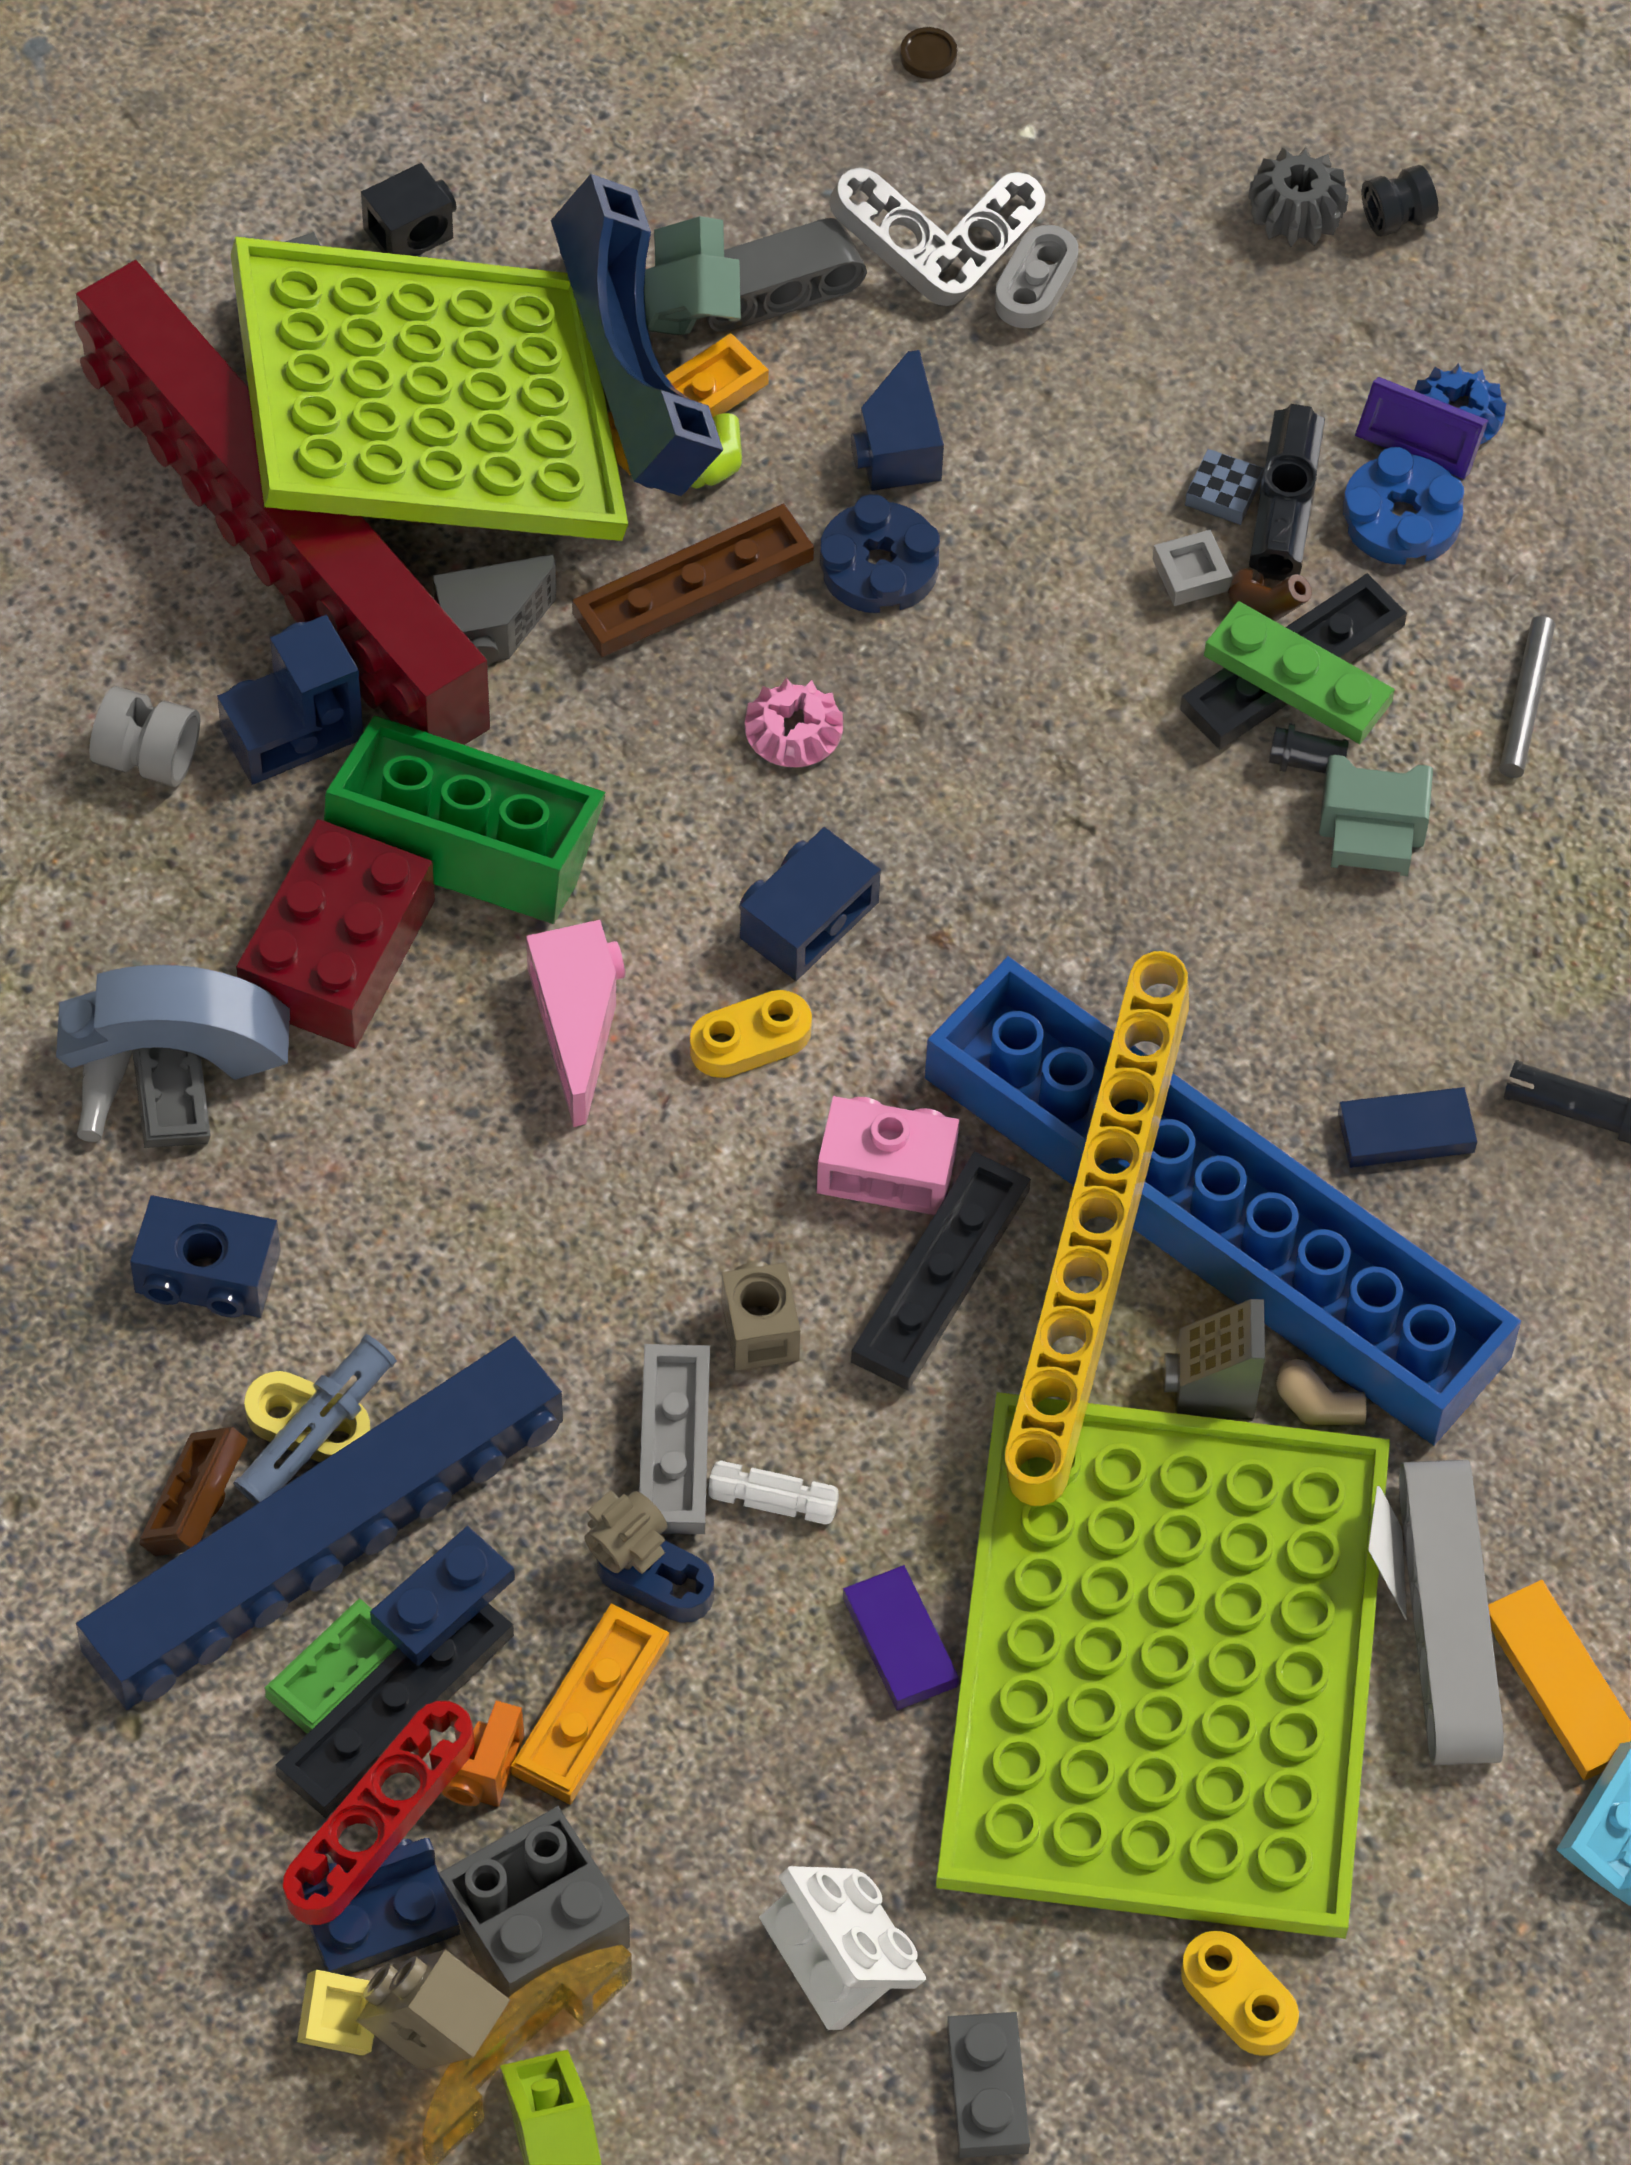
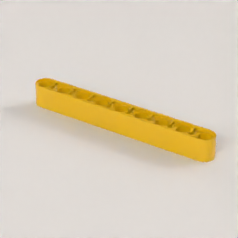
[1005,951,1189,1506]

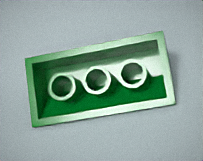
[324,715,605,924]

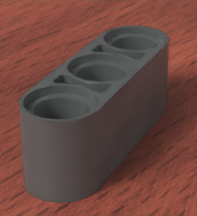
[706,218,867,332]

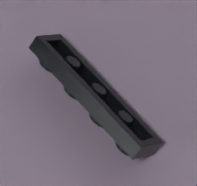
[1180,573,1407,750]
[851,1152,1031,1391]
[275,1603,514,1819]

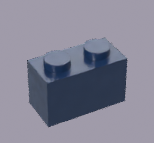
[739,827,881,981]

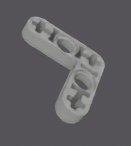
[830,168,1045,306]

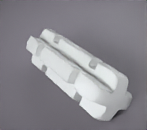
[708,1461,839,1524]

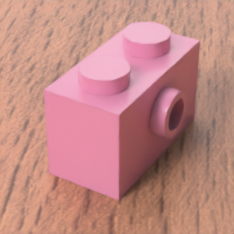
[816,1096,959,1215]

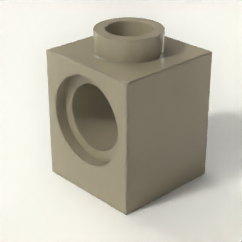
[721,1262,801,1371]

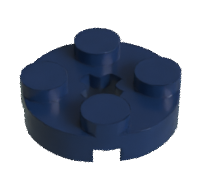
[820,494,940,613]

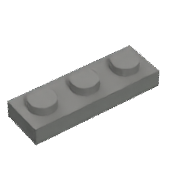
[639,1344,710,1534]

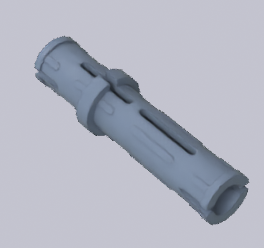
[233,1334,397,1505]

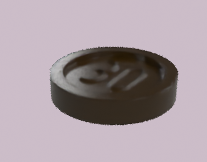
[900,27,958,79]

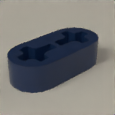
[597,1541,714,1623]

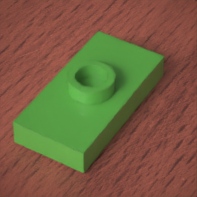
[264,1598,397,1734]

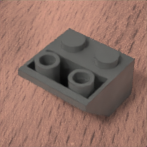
[439,1806,630,2015]

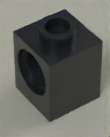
[361,163,457,256]

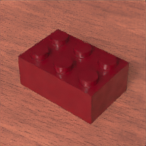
[236,819,435,1049]

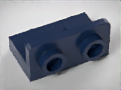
[302,1838,460,1976]

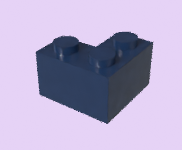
[217,614,363,785]

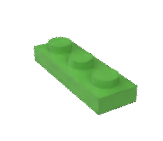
[1204,601,1395,744]

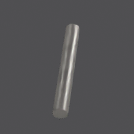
[1500,616,1555,778]

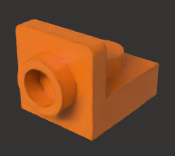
[432,1700,525,1807]

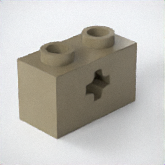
[356,1949,510,2070]

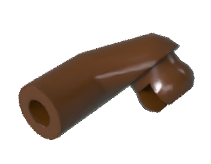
[1228,568,1312,621]

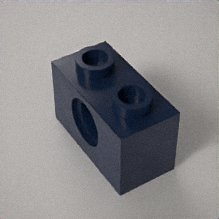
[130,1195,281,1318]

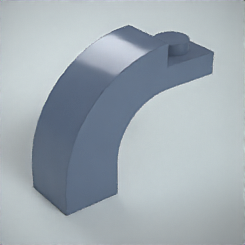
[56,965,290,1080]

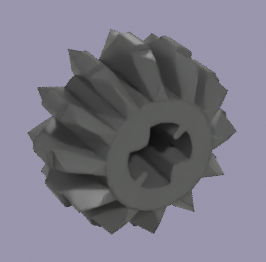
[1248,147,1349,247]

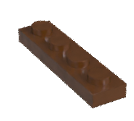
[572,503,814,657]

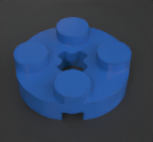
[1343,447,1464,565]

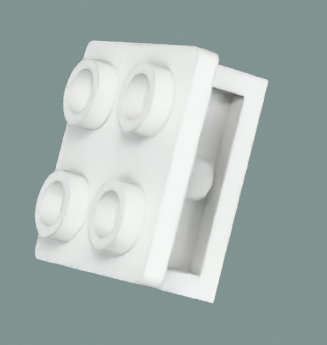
[759,1866,926,2030]

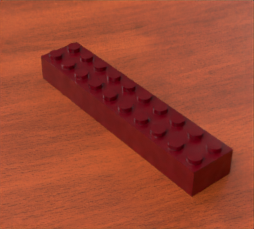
[75,259,490,745]

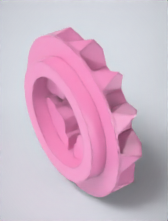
[745,677,843,767]

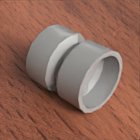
[89,686,201,787]

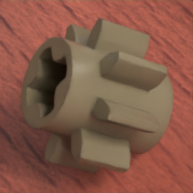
[584,1490,667,1574]

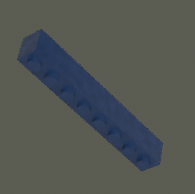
[76,1336,563,1711]

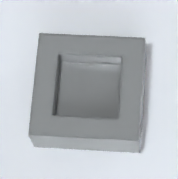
[1152,530,1232,606]

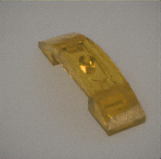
[422,1945,632,2165]

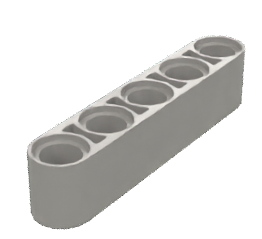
[1399,1460,1504,1766]

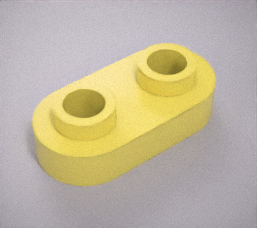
[244,1371,371,1463]

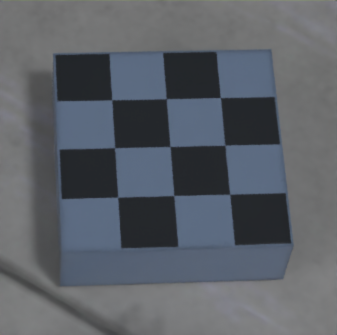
[1185,449,1264,525]

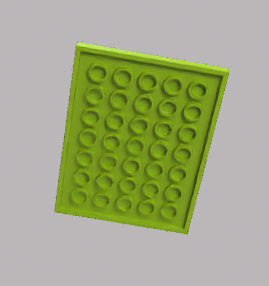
[936,1392,1390,1939]

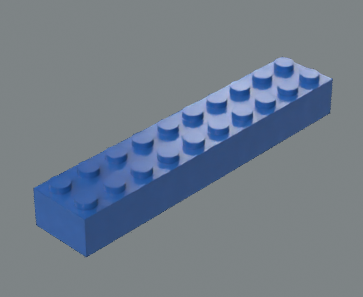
[925,956,1521,1446]

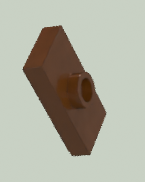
[139,1427,249,1556]

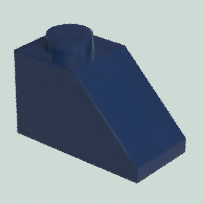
[851,350,944,491]

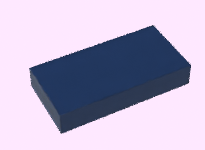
[1338,1087,1477,1168]

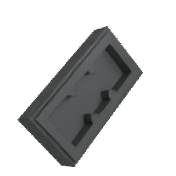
[132,1047,211,1148]

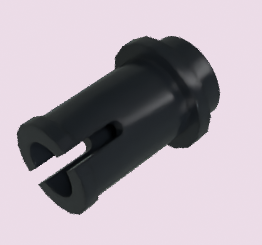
[1269,723,1349,774]

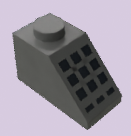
[433,554,556,665]
[1163,1299,1265,1419]

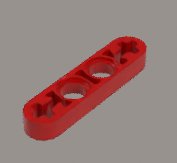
[283,1701,475,1925]

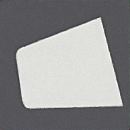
[1368,1486,1407,1620]

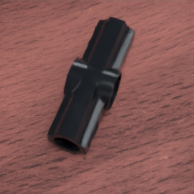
[1249,404,1325,581]

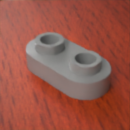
[995,225,1079,328]

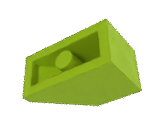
[500,2049,602,2165]

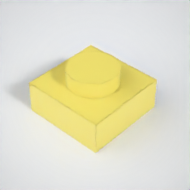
[297,1970,374,2056]

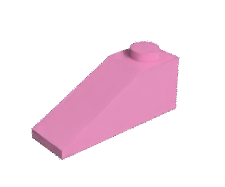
[526,920,625,1127]

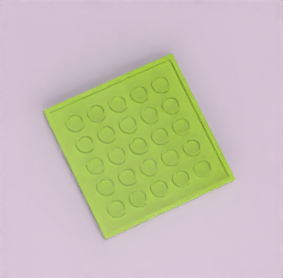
[230,237,628,541]

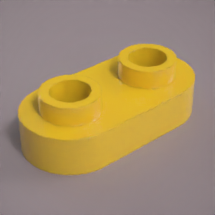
[690,990,812,1078]
[1181,1931,1299,2056]

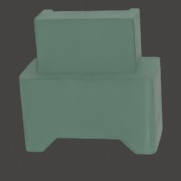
[644,216,741,335]
[1319,755,1433,876]

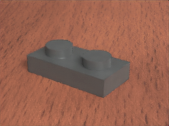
[947,2012,1030,2158]

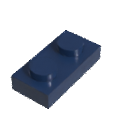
[370,1525,515,1666]

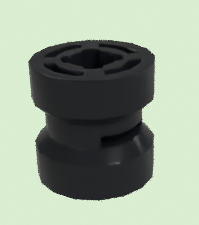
[1361,165,1439,237]

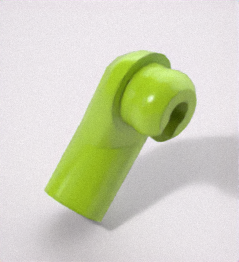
[691,413,742,489]

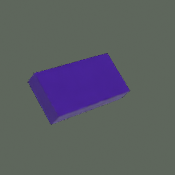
[1355,377,1488,479]
[843,1565,959,1711]

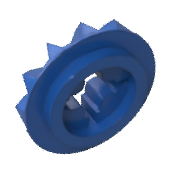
[1414,363,1507,445]

